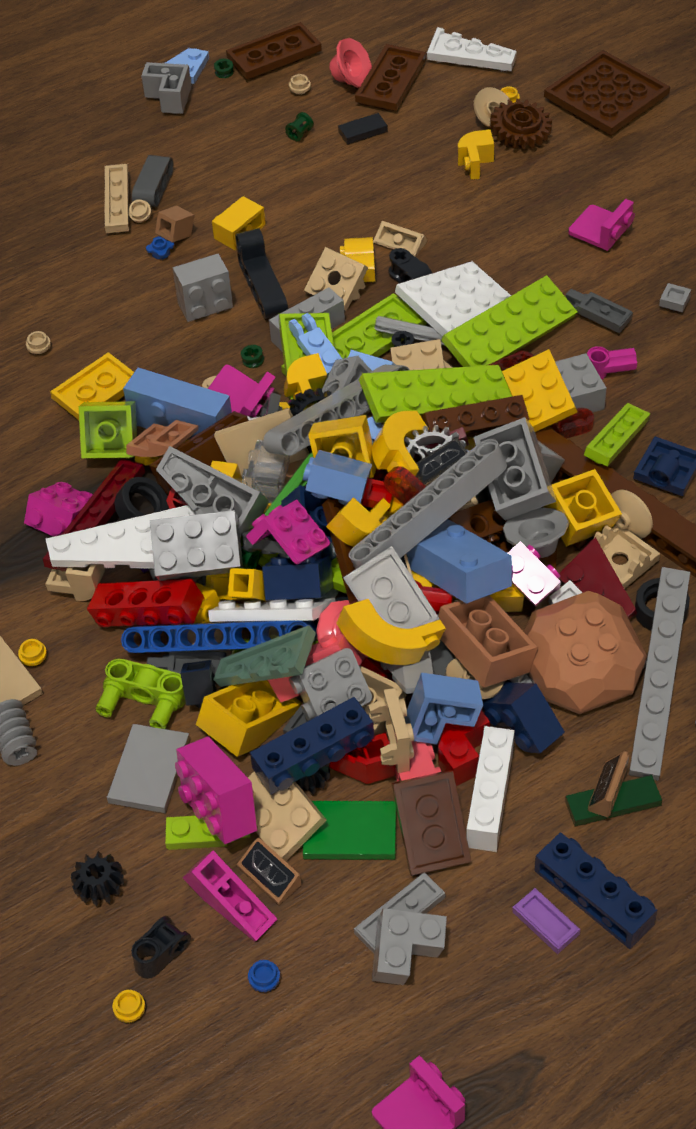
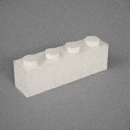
[467,726,514,852]

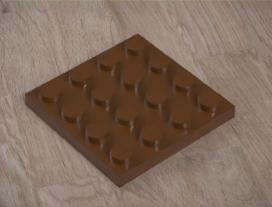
[544,50,670,135]

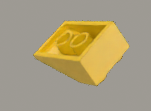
[196,680,302,757]

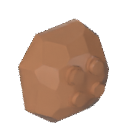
[524,591,647,714]

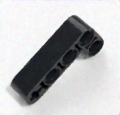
[235,228,288,320]

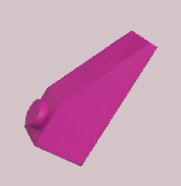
[182,851,277,942]

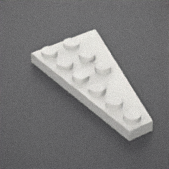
[46,505,197,569]

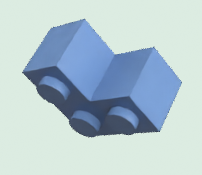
[405,673,483,744]

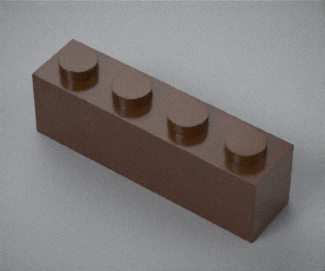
[149,411,249,495]

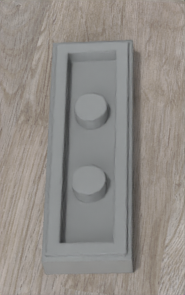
[354,872,445,954]

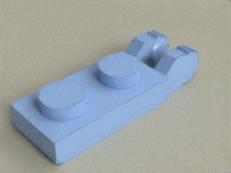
[288,313,342,378]

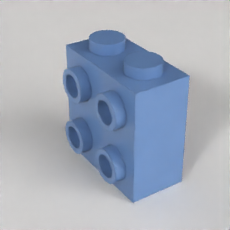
[303,450,372,505]

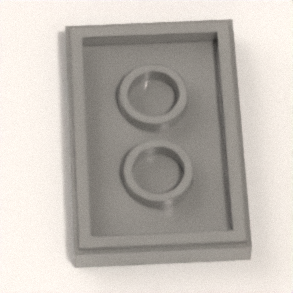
[343,546,439,629]
[107,724,190,813]

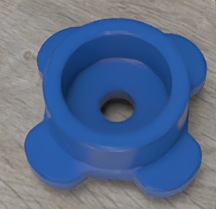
[146,237,174,259]

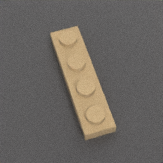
[105,164,129,233]

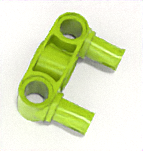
[95,659,186,729]

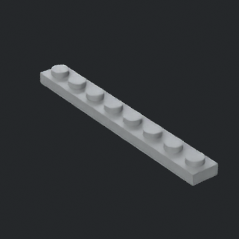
[629,567,690,781]

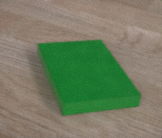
[303,801,396,860]

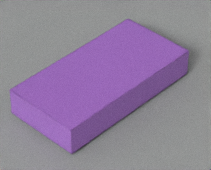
[512,888,580,954]

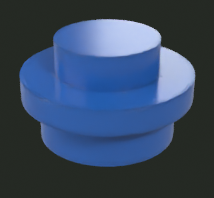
[248,960,280,992]

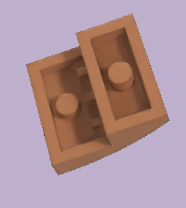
[126,420,199,457]

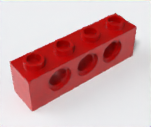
[87,579,204,627]

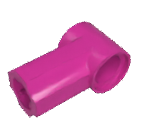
[587,347,637,379]

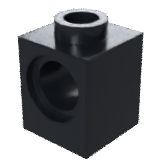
[180,660,217,707]

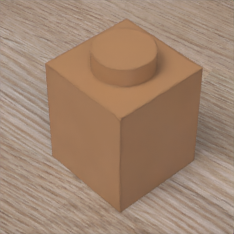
[155,206,194,243]

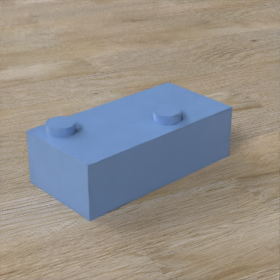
[123,368,232,440]
[406,519,512,604]

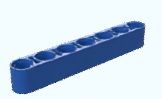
[121,620,317,653]

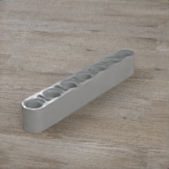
[263,364,409,456]
[349,439,507,569]

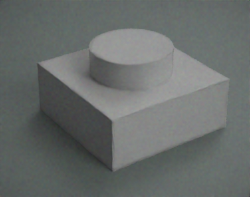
[659,283,691,312]

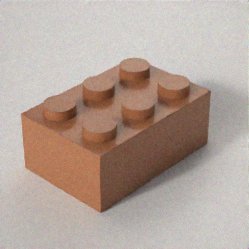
[438,595,538,688]

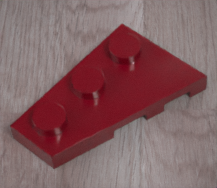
[559,537,637,621]

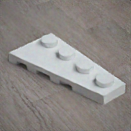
[427,27,516,71]
[208,598,335,622]

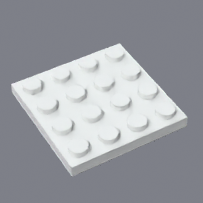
[395,262,511,337]

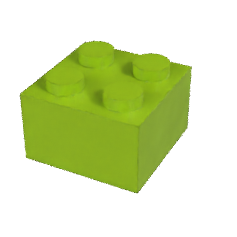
[78,401,137,458]

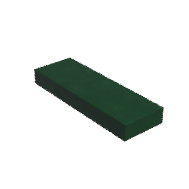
[565,775,662,826]

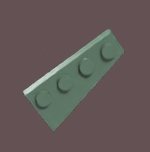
[213,625,316,687]

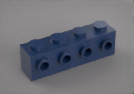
[250,697,374,795]
[534,832,657,949]

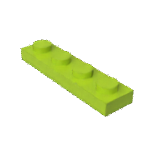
[584,403,651,467]

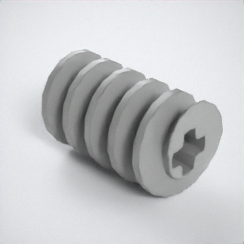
[0,699,37,766]

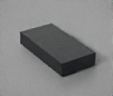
[338,113,388,144]

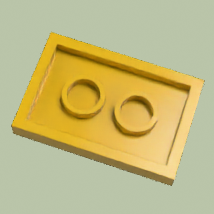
[502,349,578,432]
[50,352,134,420]

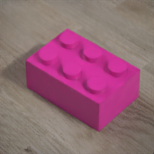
[175,736,257,844]

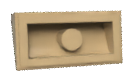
[373,221,427,257]

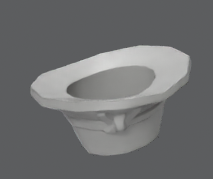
[503,507,569,558]

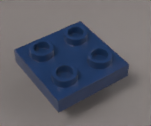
[633,436,696,496]

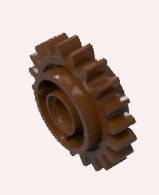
[489,99,552,149]

